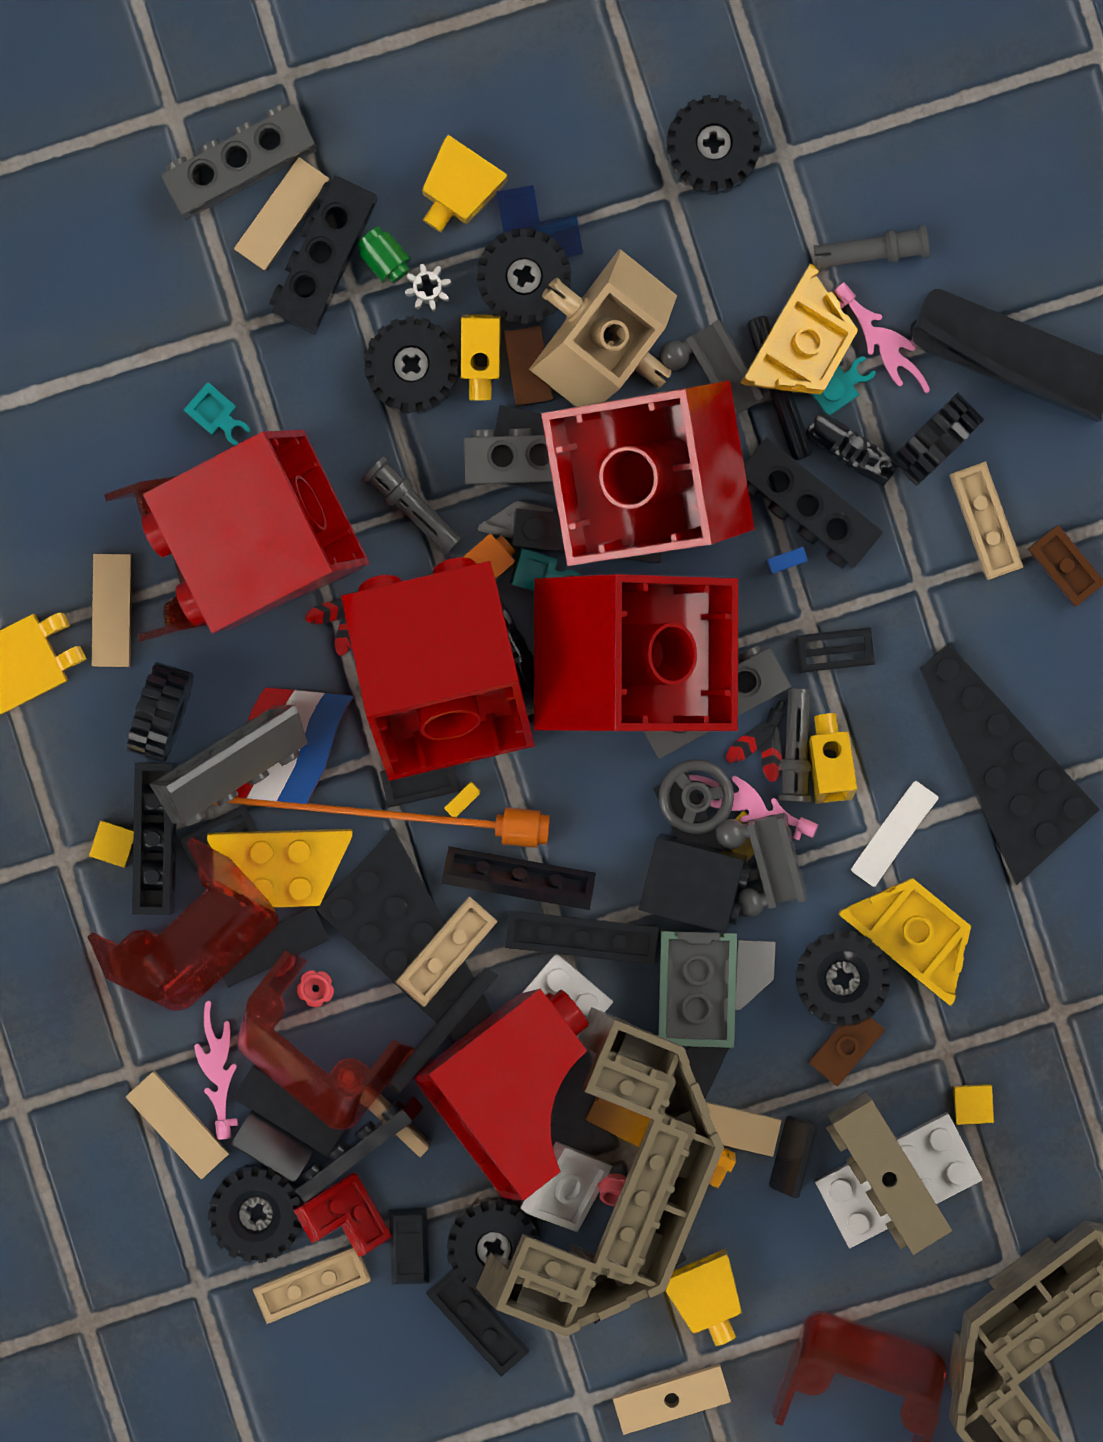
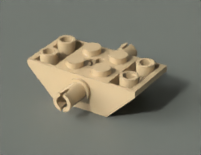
[529,249,677,407]

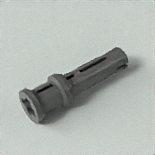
[814,224,930,269]
[361,456,462,554]
[778,688,812,802]

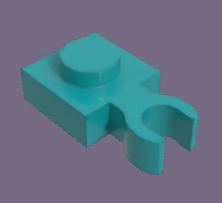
[811,356,876,415]
[184,382,251,446]
[509,548,580,591]

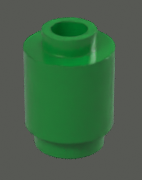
[356,226,411,284]

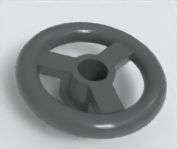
[659,759,734,834]

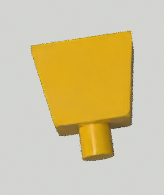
[422,135,508,233]
[461,314,501,400]
[808,713,857,804]
[666,1248,742,1346]

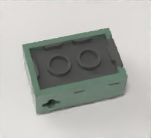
[658,931,737,1048]

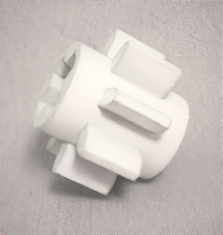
[405,264,451,312]

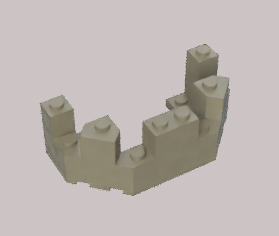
[476,1007,724,1336]
[947,1221,1103,1442]

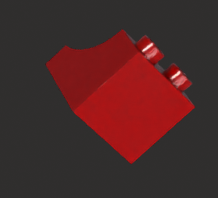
[541,380,755,566]
[141,430,370,633]
[341,557,535,781]
[534,574,738,731]
[412,988,589,1201]

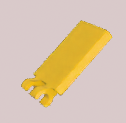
[0,612,87,715]

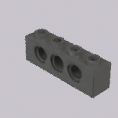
[161,104,317,220]
[463,428,553,485]
[643,645,791,759]

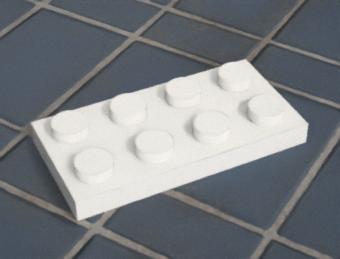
[814,1112,982,1249]

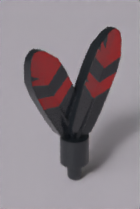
[305,598,352,656]
[726,700,785,782]

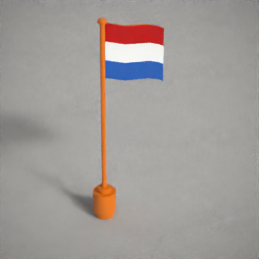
[213,687,550,848]

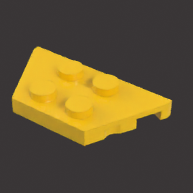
[740,263,858,395]
[207,829,352,908]
[838,878,971,1006]

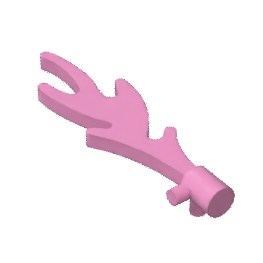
[833,282,930,393]
[689,775,819,840]
[194,1001,238,1140]

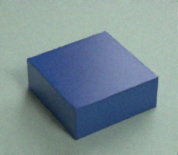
[765,547,808,575]

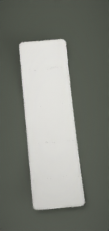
[851,781,938,887]

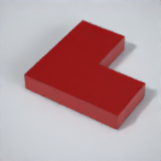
[293,1172,392,1257]

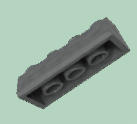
[149,705,308,826]

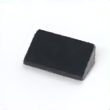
[231,1110,315,1183]
[769,1115,817,1199]

